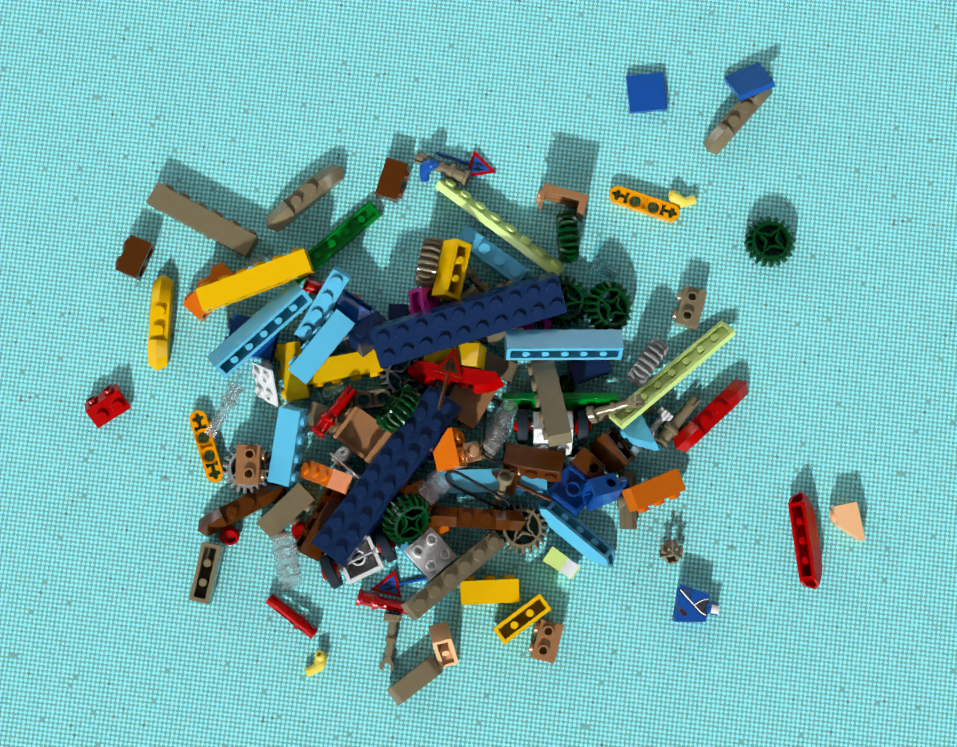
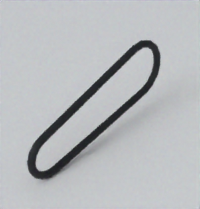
[482,399,506,463]
[444,470,511,510]

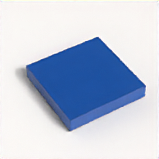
[724,63,775,101]
[626,72,668,114]
[546,463,589,517]

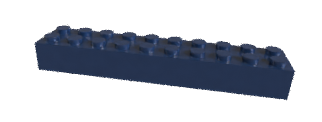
[368,272,567,369]
[311,385,463,568]

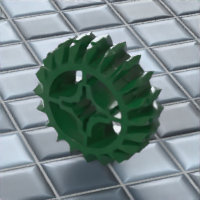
[556,211,579,263]
[744,216,796,268]
[547,276,588,328]
[583,281,633,330]
[376,384,421,434]
[381,492,432,544]

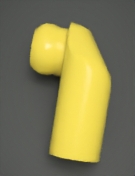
[668,190,696,208]
[304,650,327,677]

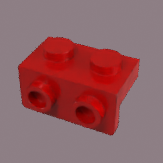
[84,384,131,428]

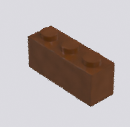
[503,443,565,482]

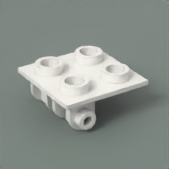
[252,360,279,407]
[329,447,362,480]
[404,527,457,580]

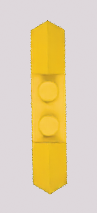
[148,274,174,371]

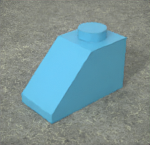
[619,414,659,451]

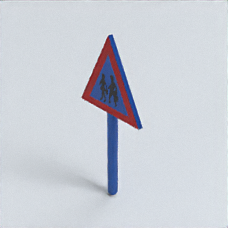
[435,151,496,177]
[371,570,427,598]

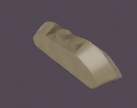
[703,88,773,155]
[266,164,344,232]

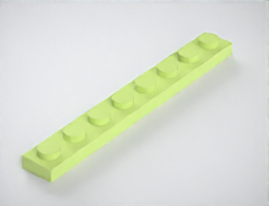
[435,178,565,276]
[608,320,736,430]

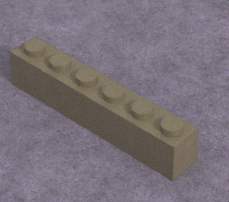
[146,182,259,259]
[527,360,572,447]
[400,530,506,621]

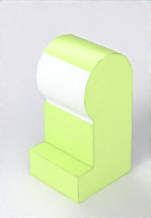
[542,546,581,580]

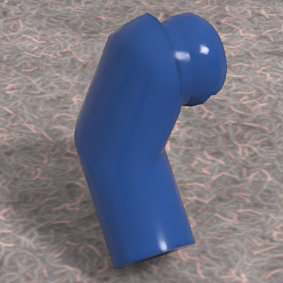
[420,158,439,182]

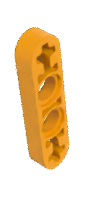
[608,186,680,223]
[189,410,225,483]

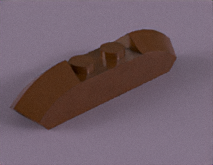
[197,482,286,537]
[430,506,527,531]

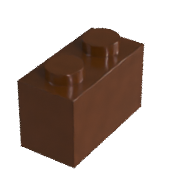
[375,157,411,204]
[115,235,156,281]
[589,427,636,473]

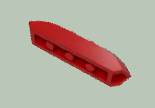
[407,361,504,394]
[673,379,749,452]
[788,491,822,590]

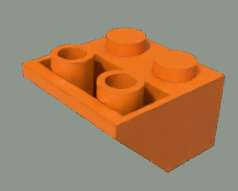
[433,427,469,472]

